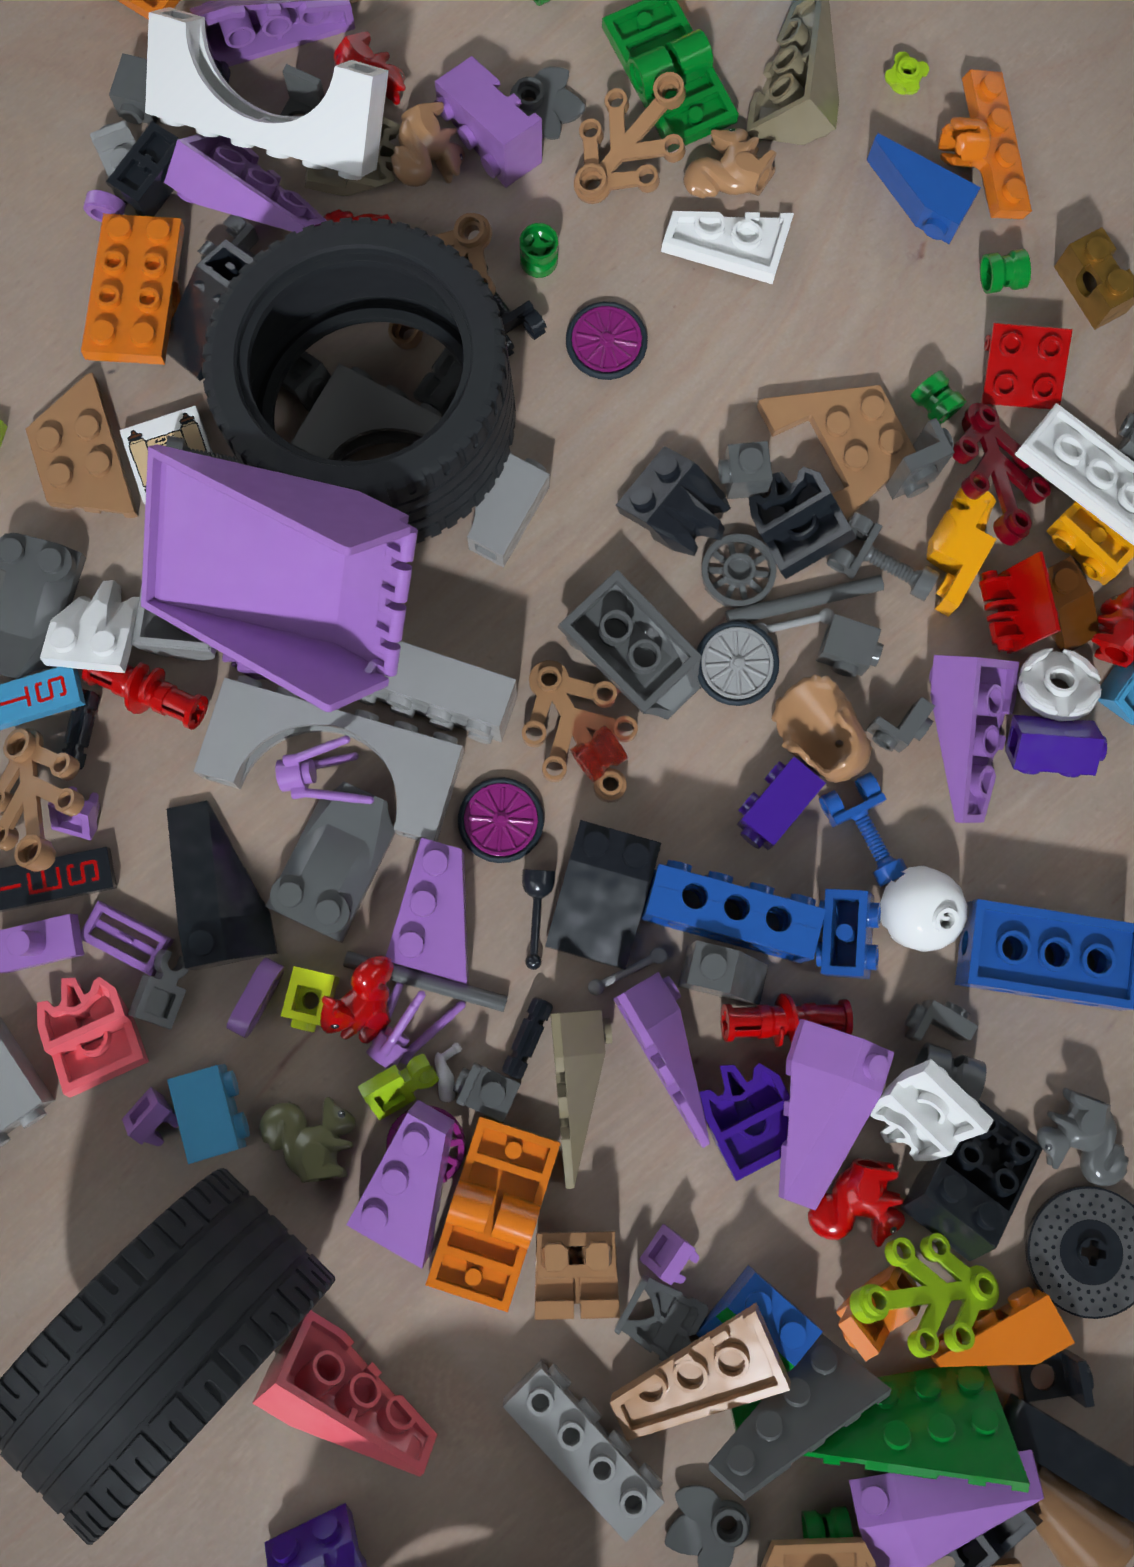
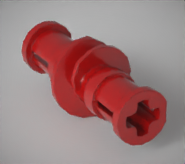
[81,662,208,730]
[720,993,853,1047]

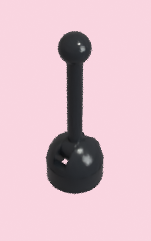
[522,869,556,970]

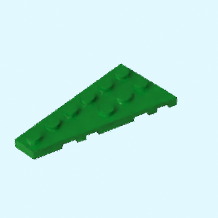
[730,1366,1030,1493]

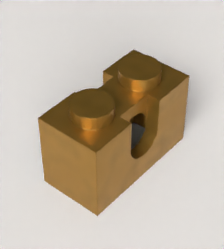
[1054,227,1134,330]

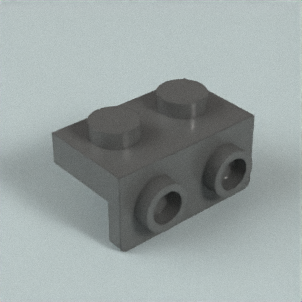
[886,418,955,500]

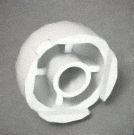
[880,866,967,952]

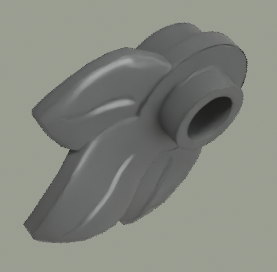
[510,67,585,140]
[664,1485,751,1567]

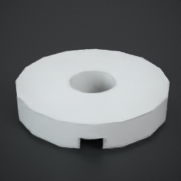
[1017,648,1102,721]

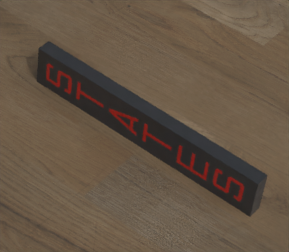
[0,847,117,912]

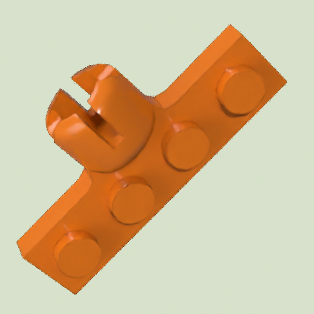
[938,69,1032,219]

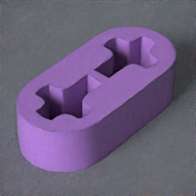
[226,957,285,1038]

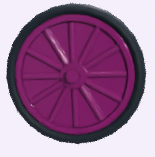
[566,301,648,380]
[458,777,544,863]

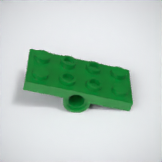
[602,0,739,153]

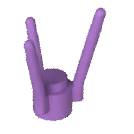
[275,735,374,804]
[366,982,466,1069]

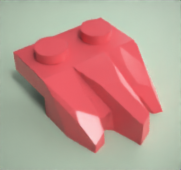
[37,977,149,1098]

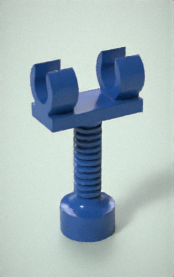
[819,772,907,887]

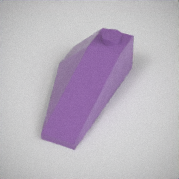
[190,0,355,67]
[164,134,327,233]
[929,655,1019,823]
[613,972,710,1148]
[779,1019,895,1211]
[849,1450,1045,1567]

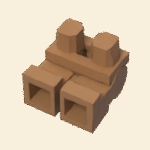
[535,1231,620,1320]

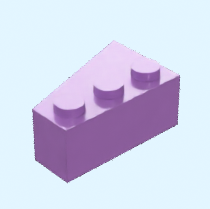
[434,56,542,188]
[386,838,469,985]
[346,1100,455,1269]

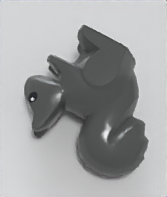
[1037,1088,1129,1186]

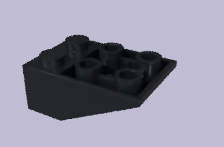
[167,239,253,381]
[900,1100,1043,1262]

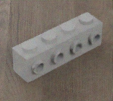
[503,1360,664,1542]

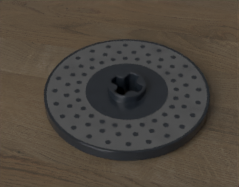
[1025,1186,1134,1319]

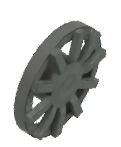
[701,534,777,608]

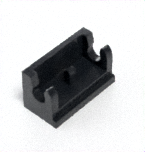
[106,121,180,217]

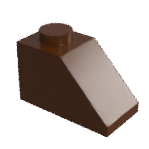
[1047,556,1100,652]

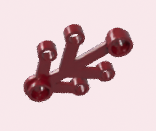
[953,403,1051,546]

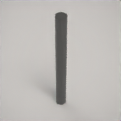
[725,575,884,622]
[343,951,508,1012]

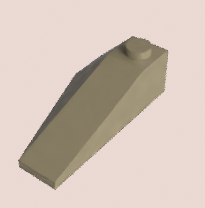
[746,0,839,145]
[550,1010,612,1189]

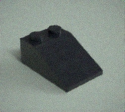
[545,820,661,970]

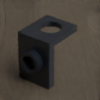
[1018,1349,1095,1408]

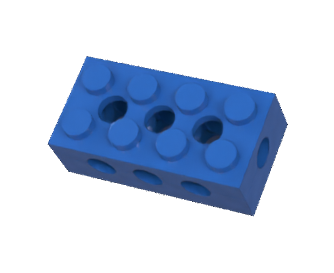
[640,860,826,963]
[955,899,1134,1011]

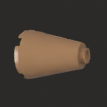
[1031,1464,1134,1567]

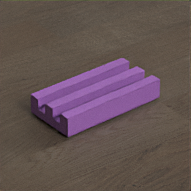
[81,901,174,976]

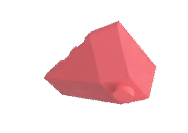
[253,1310,437,1477]

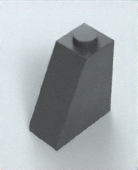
[678,940,769,1005]

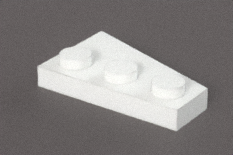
[661,211,794,284]

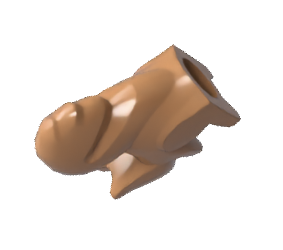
[391,102,465,187]
[683,128,776,199]

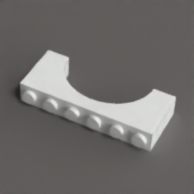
[145,7,389,180]

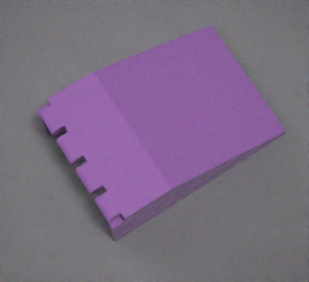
[141,444,418,712]

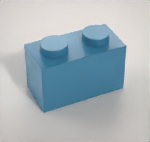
[167,1064,250,1164]

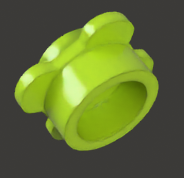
[884,52,929,95]

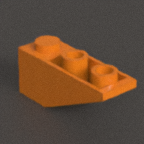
[928,1287,1075,1367]

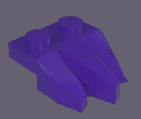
[699,1063,790,1181]
[264,1503,367,1567]

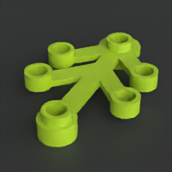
[849,1233,999,1358]

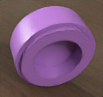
[83,190,126,222]

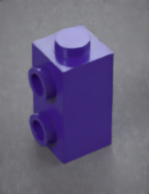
[1005,715,1107,778]
[737,757,826,850]

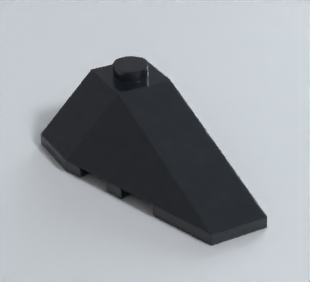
[166,800,278,971]

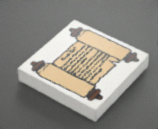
[119,406,212,504]

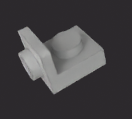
[90,121,136,178]

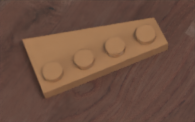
[610,1303,791,1441]

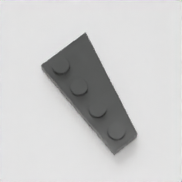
[709,1334,891,1501]

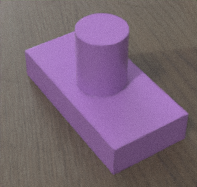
[0,914,84,973]

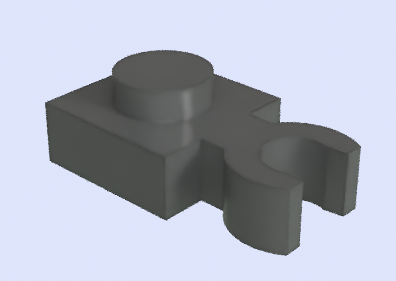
[127,949,189,1030]

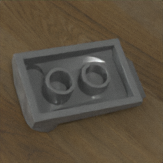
[0,533,86,679]
[558,570,702,720]
[265,782,396,943]

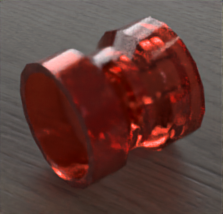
[570,726,628,783]

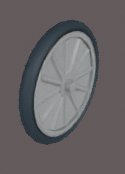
[697,621,780,706]

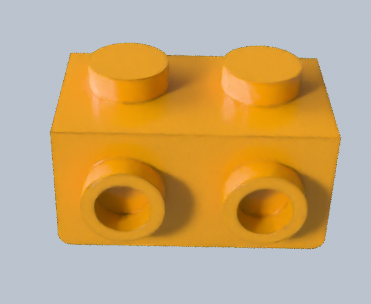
[1046,501,1134,586]

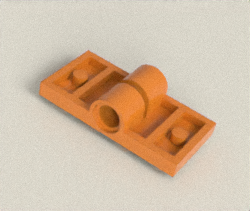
[81,213,185,365]
[425,1116,561,1312]

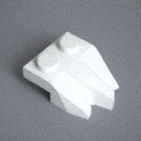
[40,580,139,673]
[870,1059,993,1161]

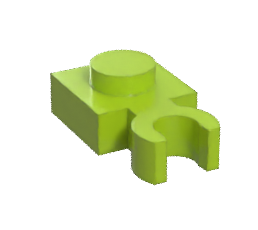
[358,1054,439,1121]

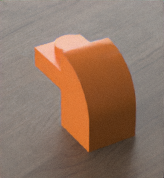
[836,1265,921,1361]

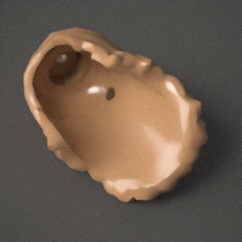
[771,674,872,783]

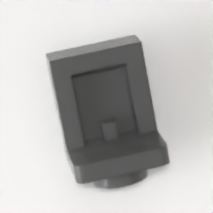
[866,697,935,753]
[905,1000,978,1041]

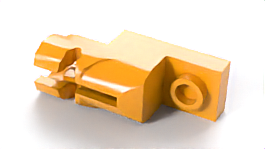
[926,488,996,617]

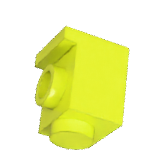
[281,966,340,1033]

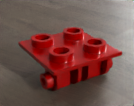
[981,323,1073,409]
[979,551,1061,654]

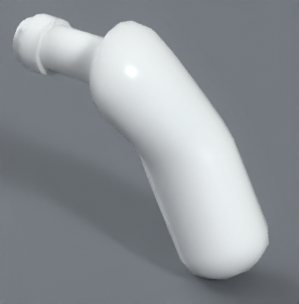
[434,1043,462,1102]

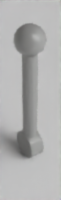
[755,608,834,634]
[588,947,667,996]

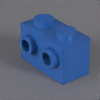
[816,889,881,979]

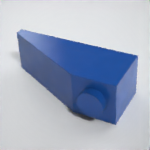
[867,133,981,244]

